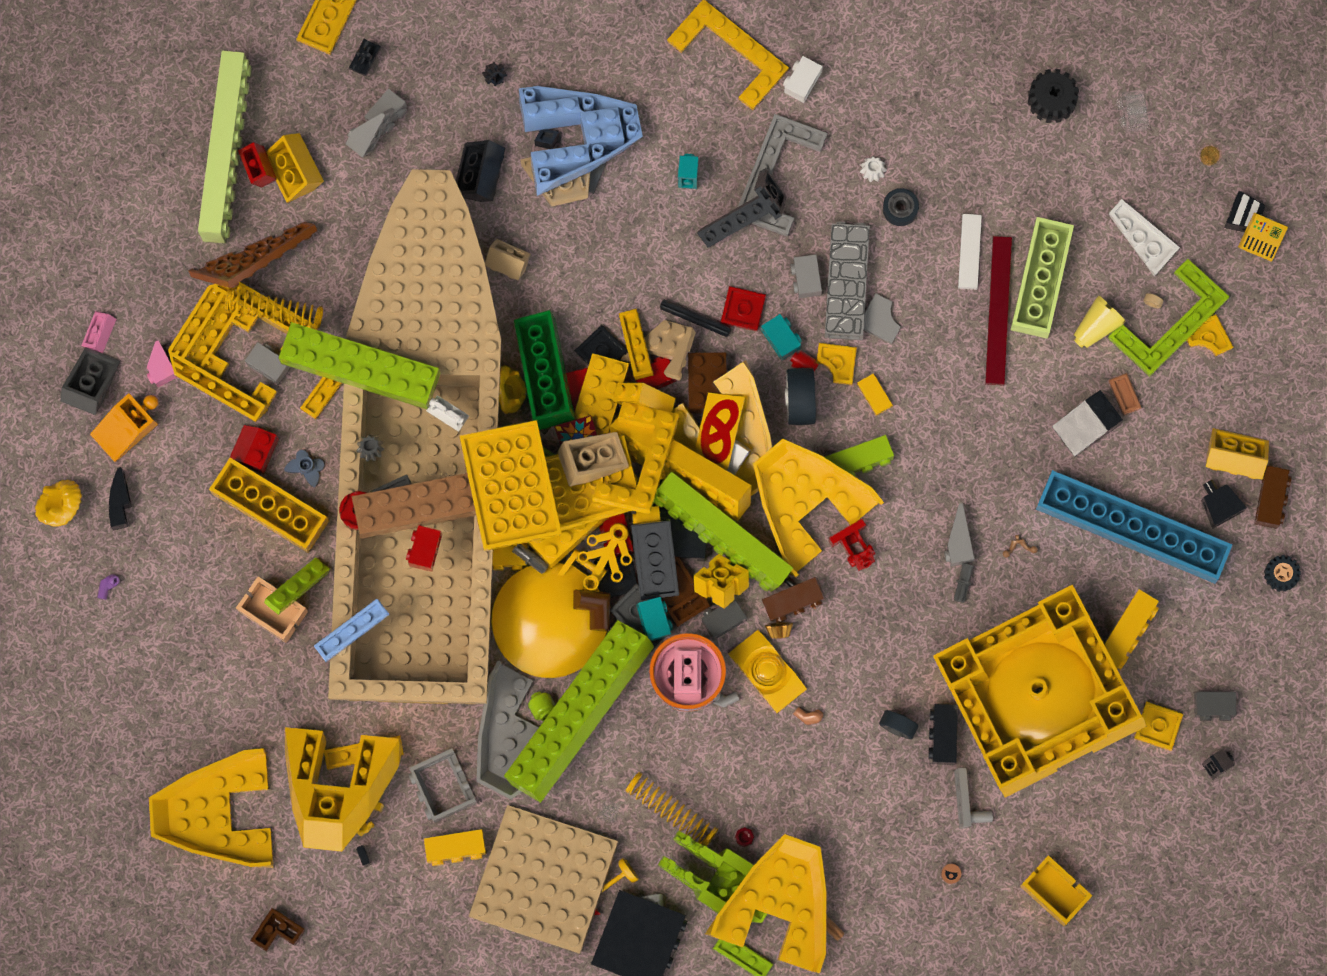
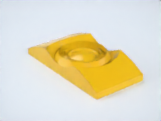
[728,630,807,713]

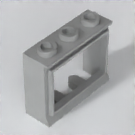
[408,748,477,823]

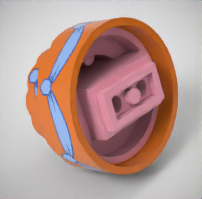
[649,633,726,712]

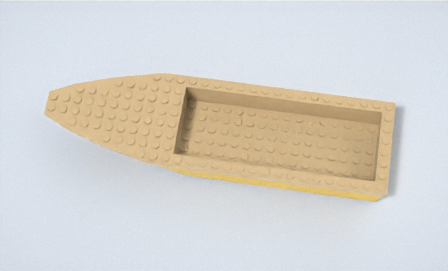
[328,169,501,704]

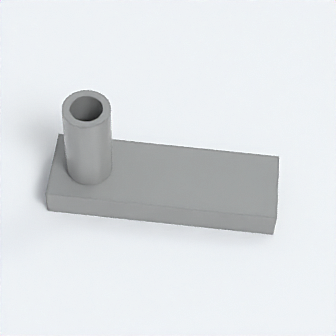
[954,768,993,829]

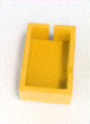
[1020,855,1093,926]

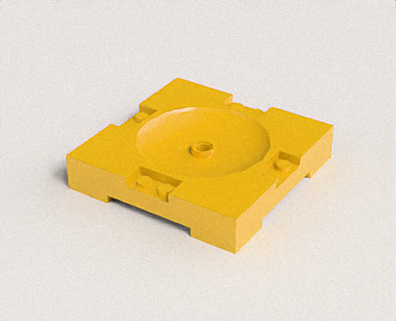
[933,584,1146,798]

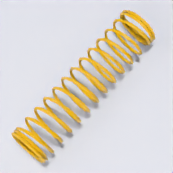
[224,288,323,330]
[625,772,718,847]

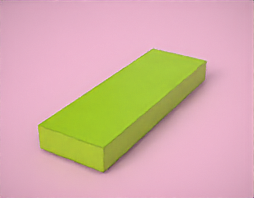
[713,939,773,976]

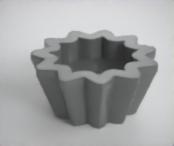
[356,434,384,462]

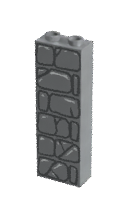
[825,222,870,341]

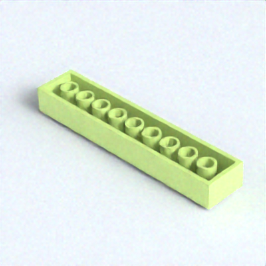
[198,51,251,243]

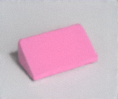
[81,311,116,353]

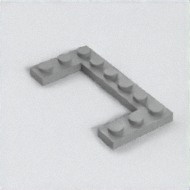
[738,114,827,237]

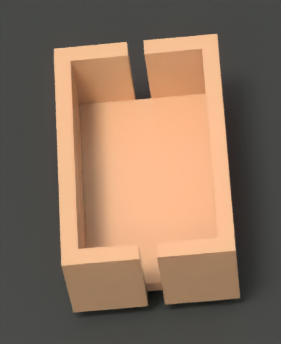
[236,577,308,643]

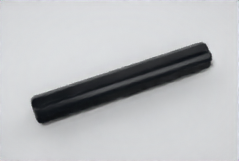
[660,299,731,337]

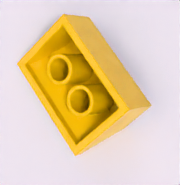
[266,133,324,203]
[1206,428,1269,480]

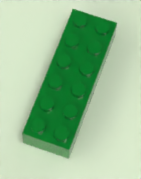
[514,310,575,430]

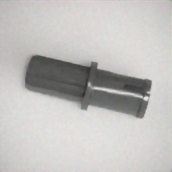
[512,544,549,574]
[954,563,974,603]

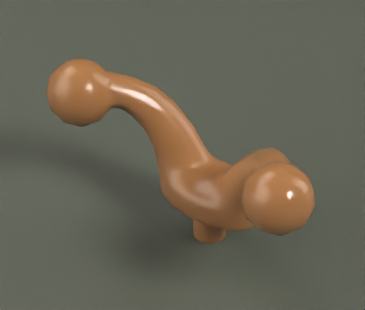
[1003,535,1038,558]

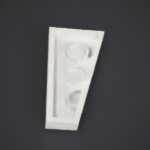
[1109,199,1180,277]

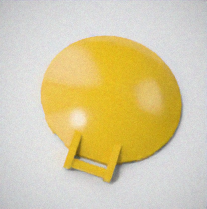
[492,549,607,678]

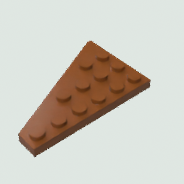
[188,222,318,288]

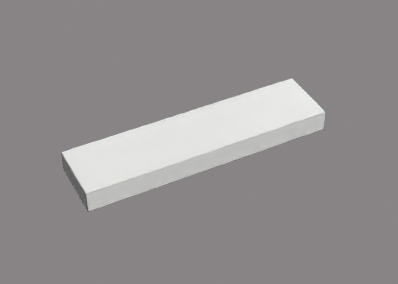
[958,214,982,290]

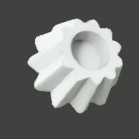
[860,156,887,182]

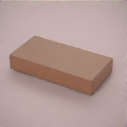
[1109,373,1141,416]

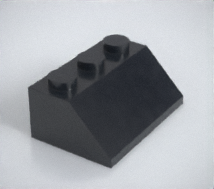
[456,140,505,202]

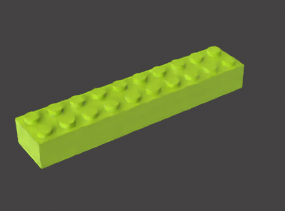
[504,620,654,803]

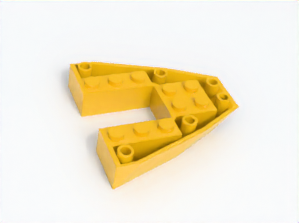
[285,727,402,852]

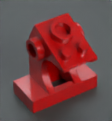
[828,519,876,571]

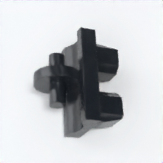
[349,39,381,76]

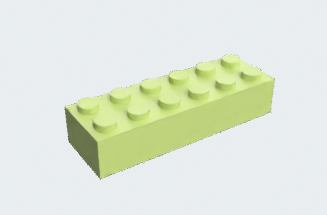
[1010,217,1074,339]

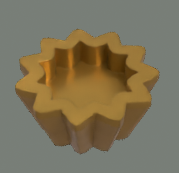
[765,622,793,639]

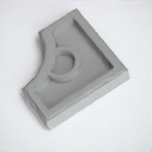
[864,293,901,344]

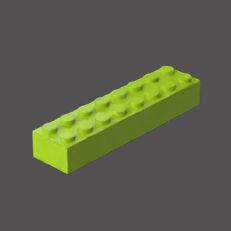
[279,322,440,409]
[654,471,793,592]

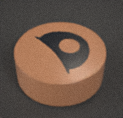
[941,864,961,884]

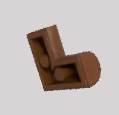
[573,589,610,632]
[250,908,305,952]

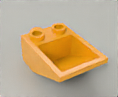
[90,393,159,462]

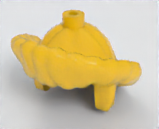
[499,365,527,414]
[35,479,82,527]

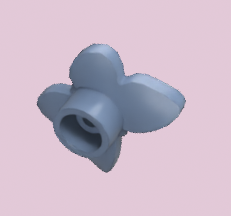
[284,450,325,487]

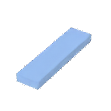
[314,599,389,662]

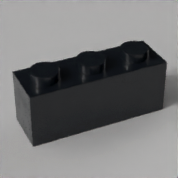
[928,704,958,765]

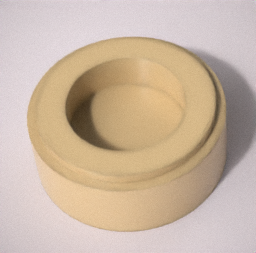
[1143,293,1164,309]

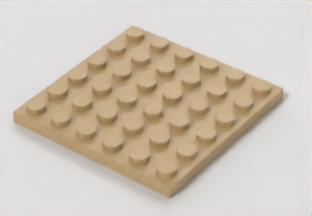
[469,805,619,954]

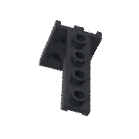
[697,168,787,248]

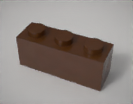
[1254,465,1292,529]
[762,577,826,623]

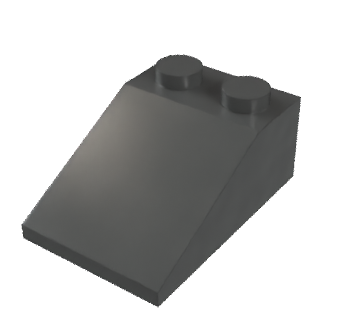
[60,347,120,415]

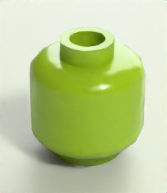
[528,692,556,722]

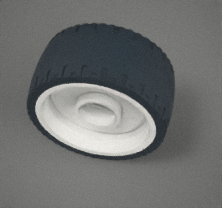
[785,368,816,425]

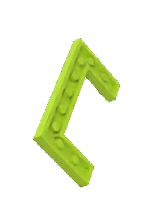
[1108,259,1230,377]

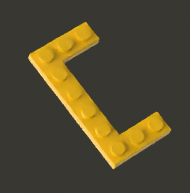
[667,0,789,110]
[593,402,679,514]

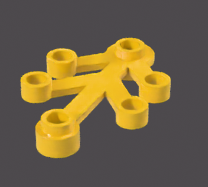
[577,524,632,591]

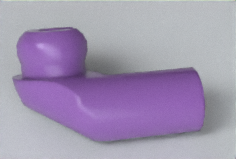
[97,574,120,600]

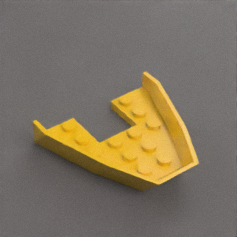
[672,360,772,496]
[753,439,884,577]
[149,748,274,868]
[705,834,826,973]

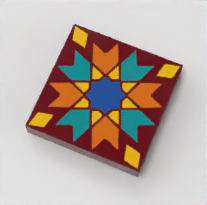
[554,415,597,447]

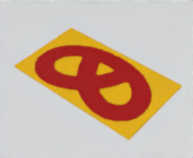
[694,393,745,470]

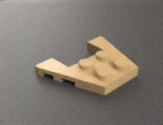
[520,157,591,207]
[621,320,696,381]

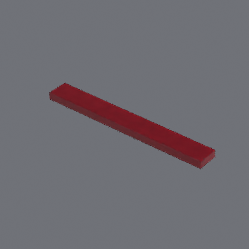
[985,236,1012,386]

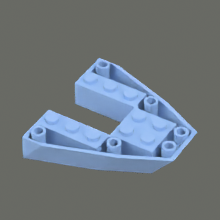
[519,86,643,196]

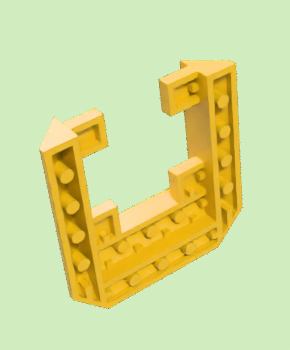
[168,282,314,422]

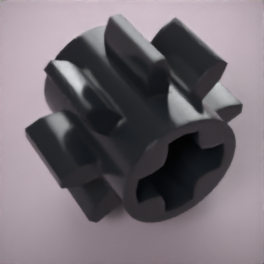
[482,62,507,86]

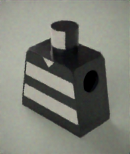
[1224,191,1273,232]

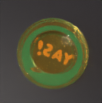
[1200,146,1219,166]

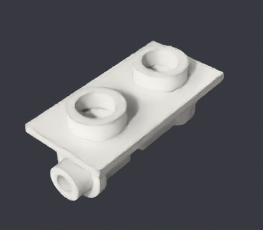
[426,395,469,432]

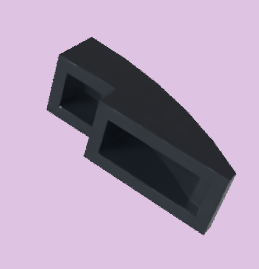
[109,467,132,531]

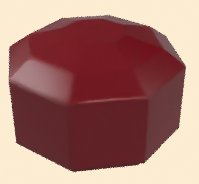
[735,827,754,847]

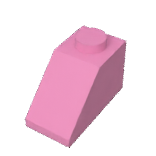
[146,340,178,387]

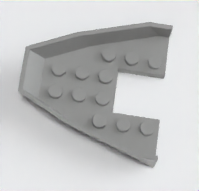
[477,661,539,799]

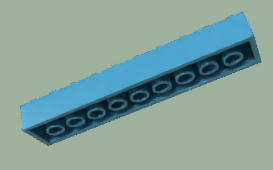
[1036,470,1233,584]

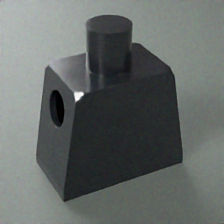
[1201,479,1247,529]

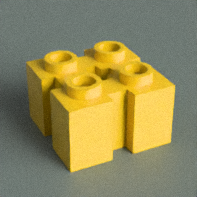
[694,554,749,609]

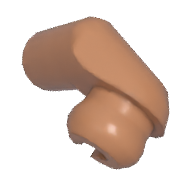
[793,707,823,725]

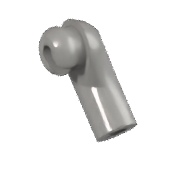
[712,692,739,707]

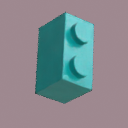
[678,154,699,189]
[761,314,802,361]
[636,597,673,641]

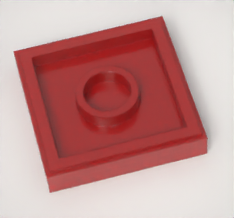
[720,286,766,331]

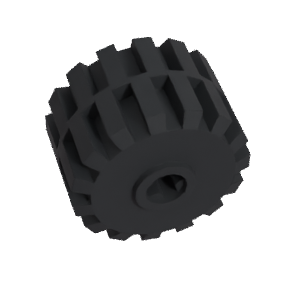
[1028,69,1079,123]

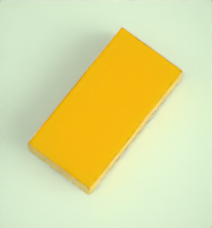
[857,374,893,416]

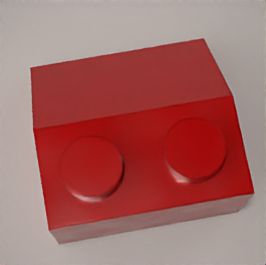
[229,425,279,474]

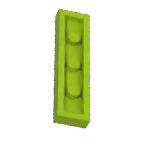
[264,557,330,615]

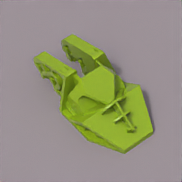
[658,831,767,923]

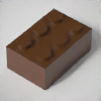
[688,352,727,414]

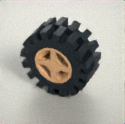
[1264,555,1301,592]

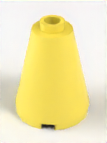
[1074,296,1126,348]

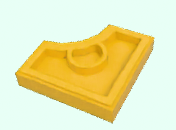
[1187,314,1233,356]
[817,343,857,385]

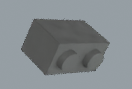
[701,598,747,641]
[1194,692,1236,721]

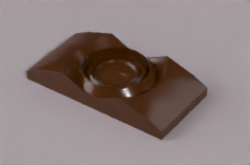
[661,557,710,627]

